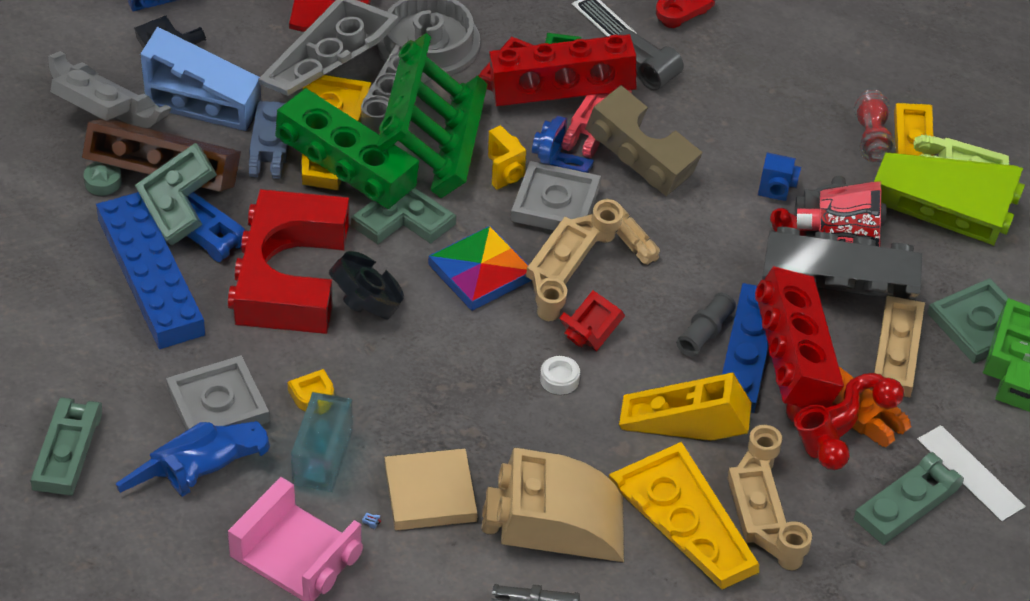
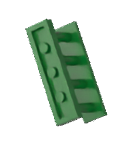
[377,33,488,198]

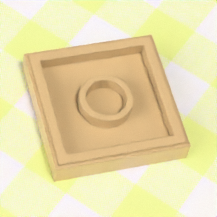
[385,449,477,530]

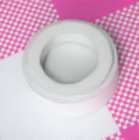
[540,356,580,395]

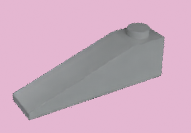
[258,0,399,96]

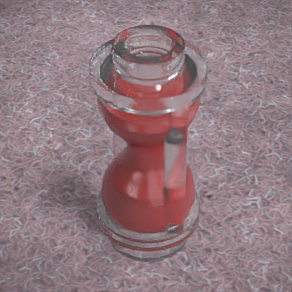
[854,90,896,162]

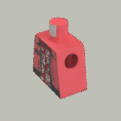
[797,182,881,247]

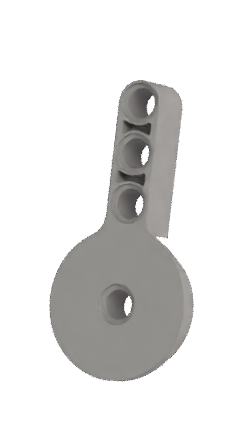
[361,0,480,135]

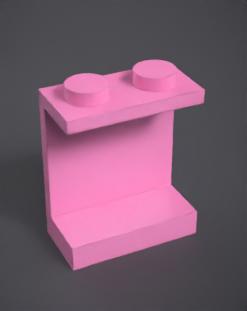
[228,477,363,601]

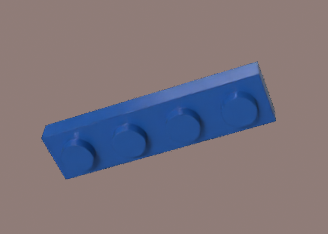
[722,283,769,413]

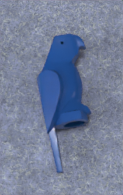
[116,421,270,497]

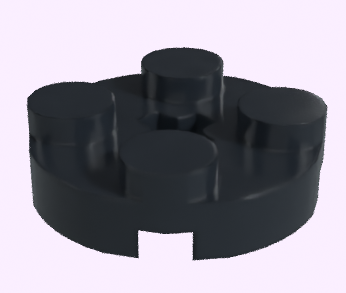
[329,251,404,320]

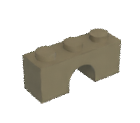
[585,85,703,197]

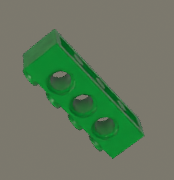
[275,88,420,209]

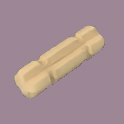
[616,207,660,265]

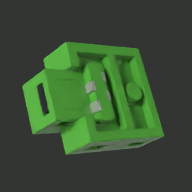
[983,298,1030,412]

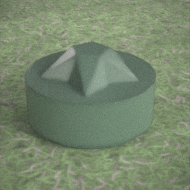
[83,162,122,196]

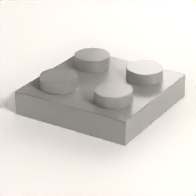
[511,161,601,230]
[166,355,270,431]

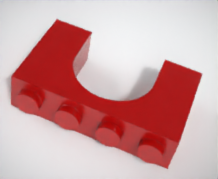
[228,189,350,334]

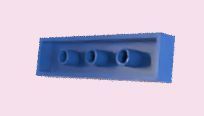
[96,192,205,349]

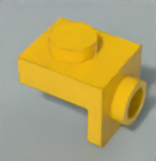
[488,125,527,190]

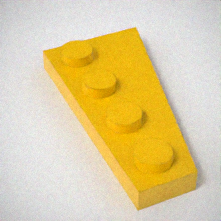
[302,75,372,190]
[609,442,759,590]

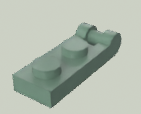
[31,397,102,496]
[854,452,964,545]

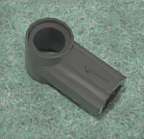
[619,28,684,90]

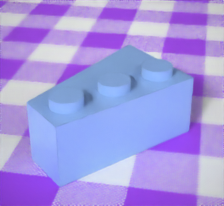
[140,27,262,131]

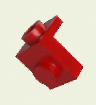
[559,290,625,352]

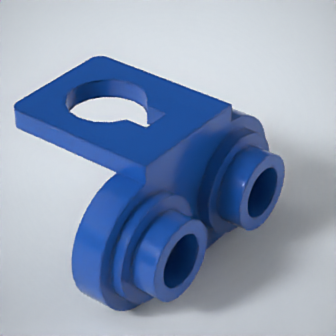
[532,116,594,173]

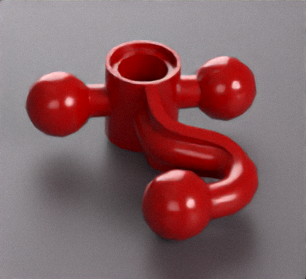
[786,373,904,470]

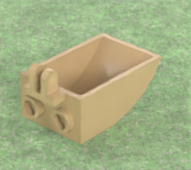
[482,448,624,562]

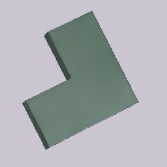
[135,143,217,246]
[351,188,456,245]

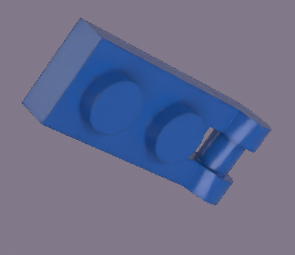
[187,192,245,262]

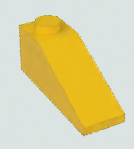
[619,372,752,441]

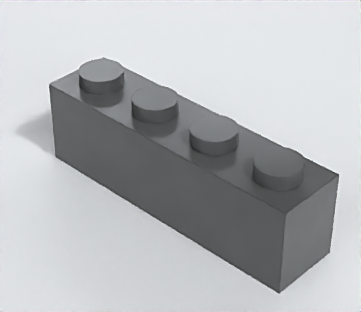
[762,227,922,300]

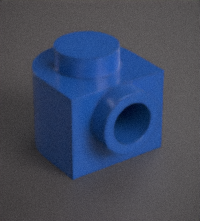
[758,152,801,201]

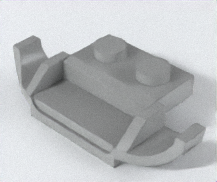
[48,51,171,128]

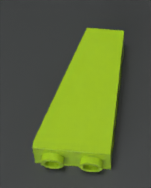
[874,152,1025,246]

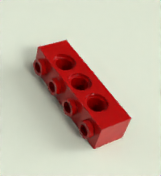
[489,34,637,106]
[755,266,844,408]

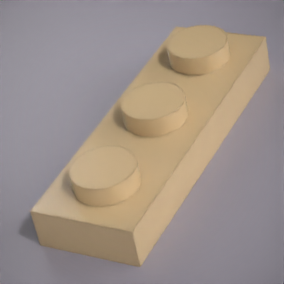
[871,296,925,398]

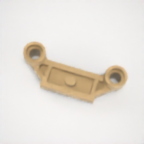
[526,199,623,321]
[727,425,812,570]

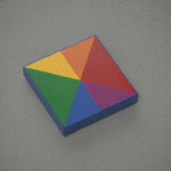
[428,226,532,311]

